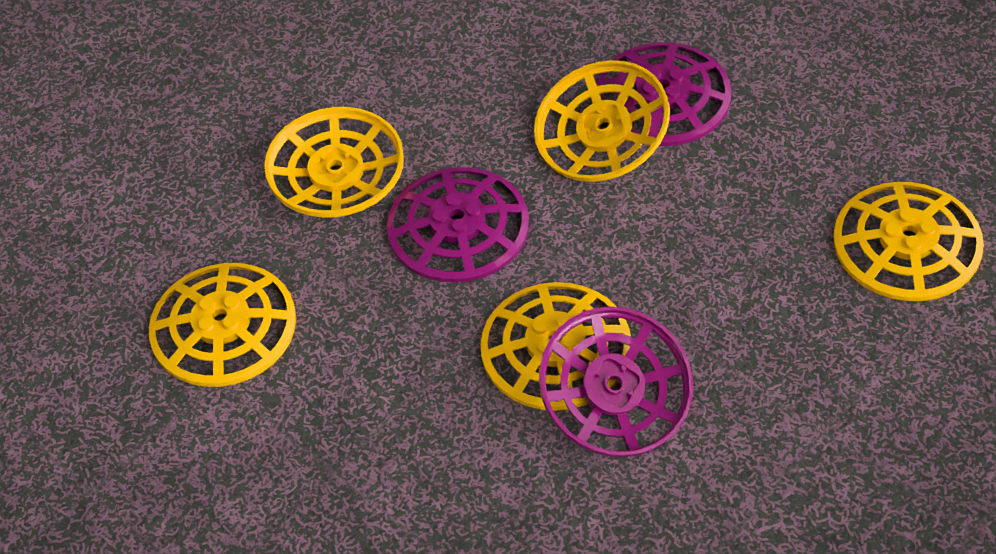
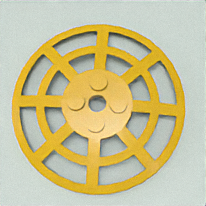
[534,60,670,182]
[264,107,404,218]
[833,182,984,301]
[149,263,296,387]
[480,282,631,411]

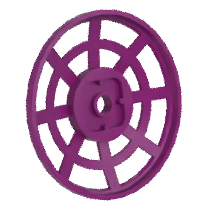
[596,42,731,146]
[387,167,529,283]
[539,306,693,457]

